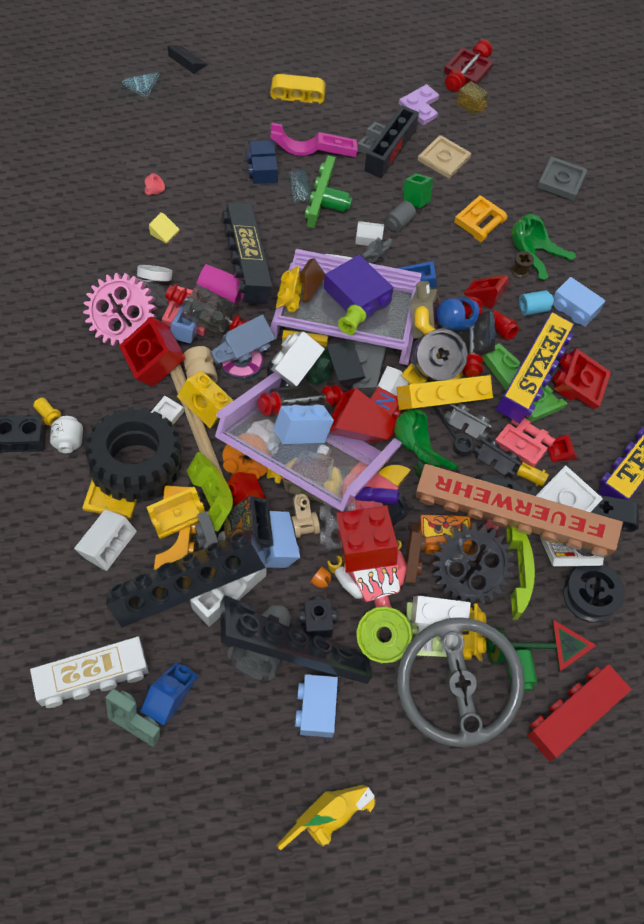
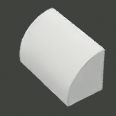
[74,509,137,571]

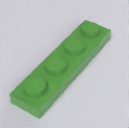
[304,155,335,228]

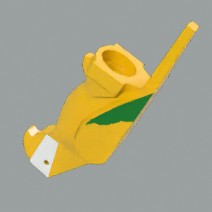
[276,785,375,850]

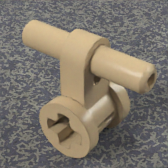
[291,493,320,538]

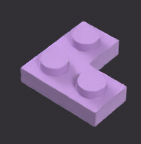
[399,84,439,125]

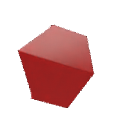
[463,275,511,309]

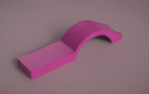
[270,123,358,157]

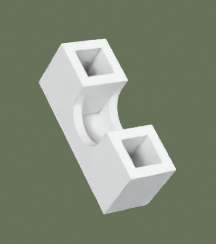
[190,564,266,627]

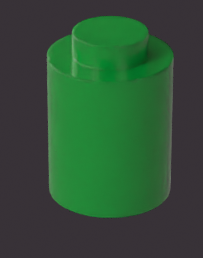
[321,187,352,213]
[506,650,538,692]

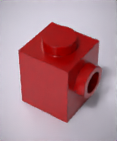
[227,472,265,508]

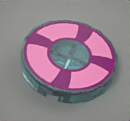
[220,349,264,382]

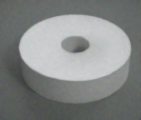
[137,265,173,281]

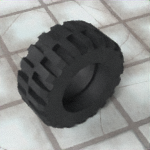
[85,407,182,502]

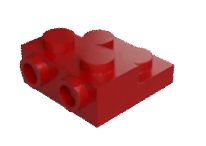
[553,348,611,409]

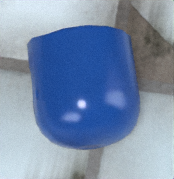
[436,298,479,331]

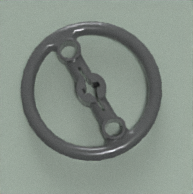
[397,618,524,747]

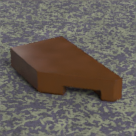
[299,258,325,303]

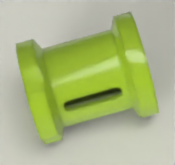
[338,305,366,335]

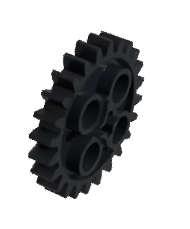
[431,522,515,606]

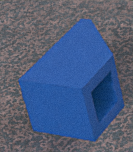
[141,662,199,725]

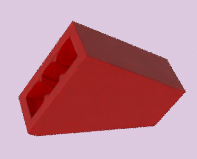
[329,388,397,443]

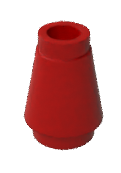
[488,310,519,340]

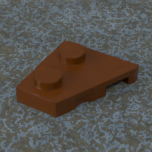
[405,522,426,583]

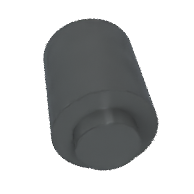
[385,201,416,232]

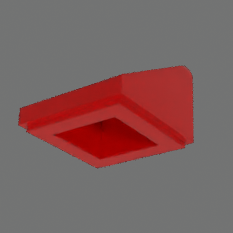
[547,434,578,462]

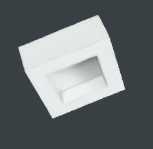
[151,396,184,426]

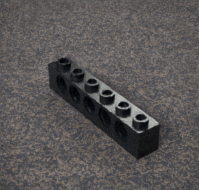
[106,529,266,627]

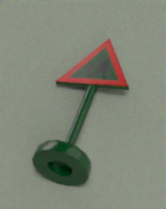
[486,620,597,672]

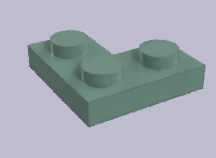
[106,688,160,747]

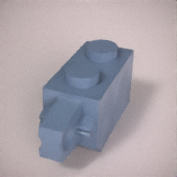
[210,314,276,365]

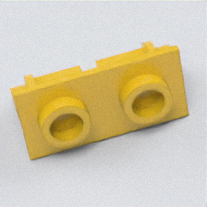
[276,266,303,312]
[462,603,487,661]

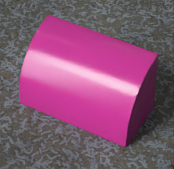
[195,264,241,310]

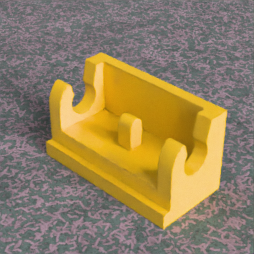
[147,487,205,539]

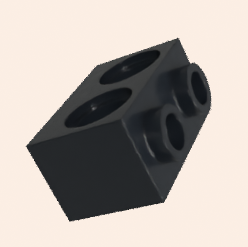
[0,415,47,453]

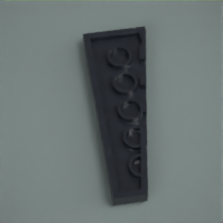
[220,595,372,684]

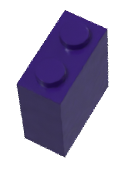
[324,255,394,318]

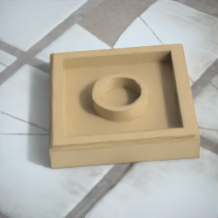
[418,135,471,178]

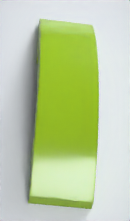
[187,452,233,531]
[506,525,535,620]

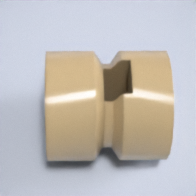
[183,346,218,383]

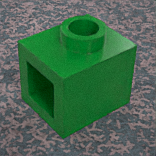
[403,173,433,208]

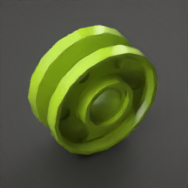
[356,606,414,663]

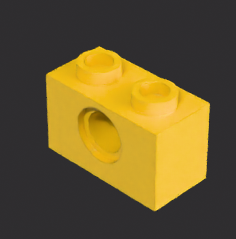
[177,370,234,428]

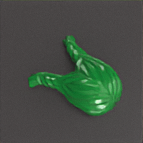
[512,214,576,280]
[394,408,460,470]

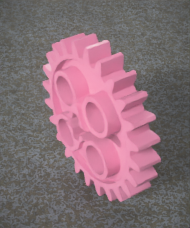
[83,273,157,346]

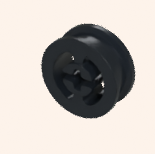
[563,564,625,623]

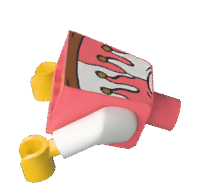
[327,541,407,608]

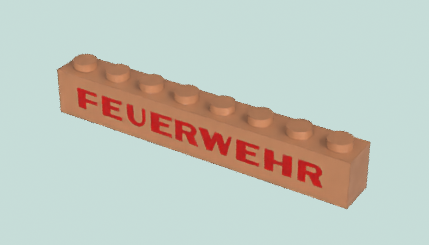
[416,464,623,557]

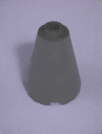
[227,605,292,680]

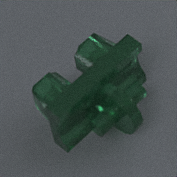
[306,345,333,385]

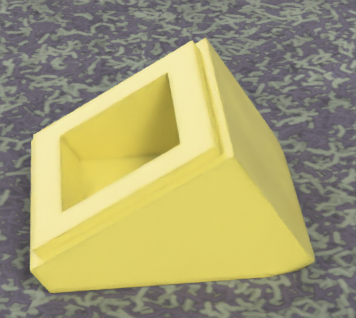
[149,212,180,244]

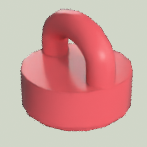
[145,173,165,196]

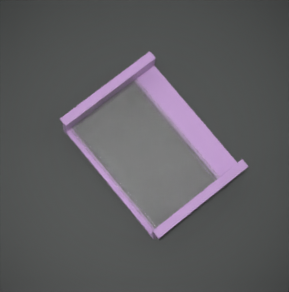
[270,249,422,365]
[215,372,402,512]

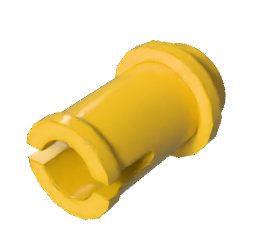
[33,398,61,426]
[517,462,549,487]

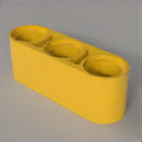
[270,74,326,104]

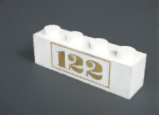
[30,636,149,708]

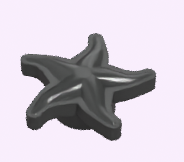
[362,237,393,264]

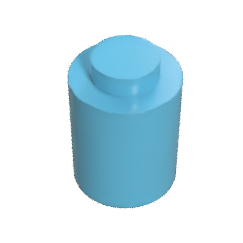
[519,290,554,316]

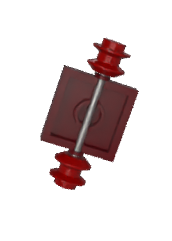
[443,39,494,92]

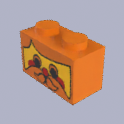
[418,515,472,555]

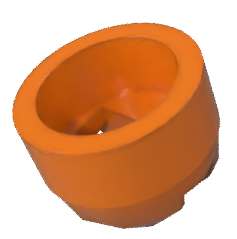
[310,566,332,588]

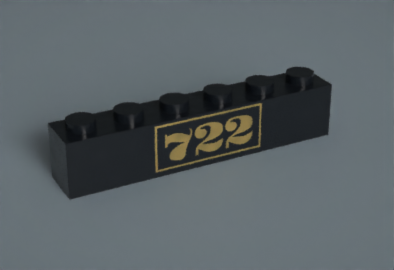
[222,202,272,304]

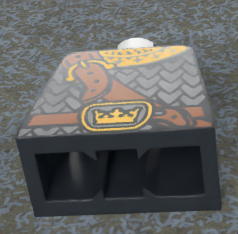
[218,495,274,549]

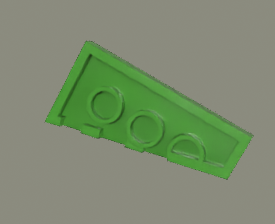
[480,344,568,422]

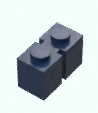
[246,140,277,184]

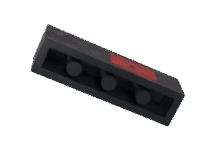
[364,105,419,178]

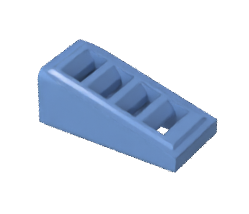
[170,300,207,343]

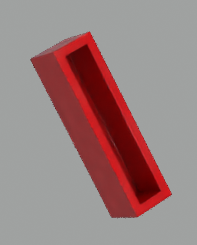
[527,664,632,762]

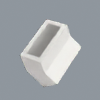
[355,221,384,246]
[377,366,408,396]

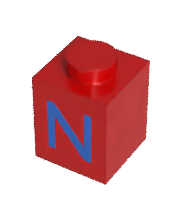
[370,386,403,420]

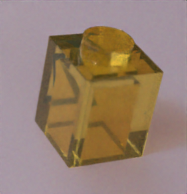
[457,81,489,115]

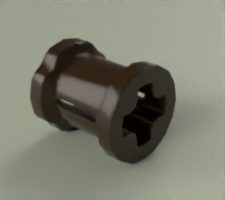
[511,251,534,278]

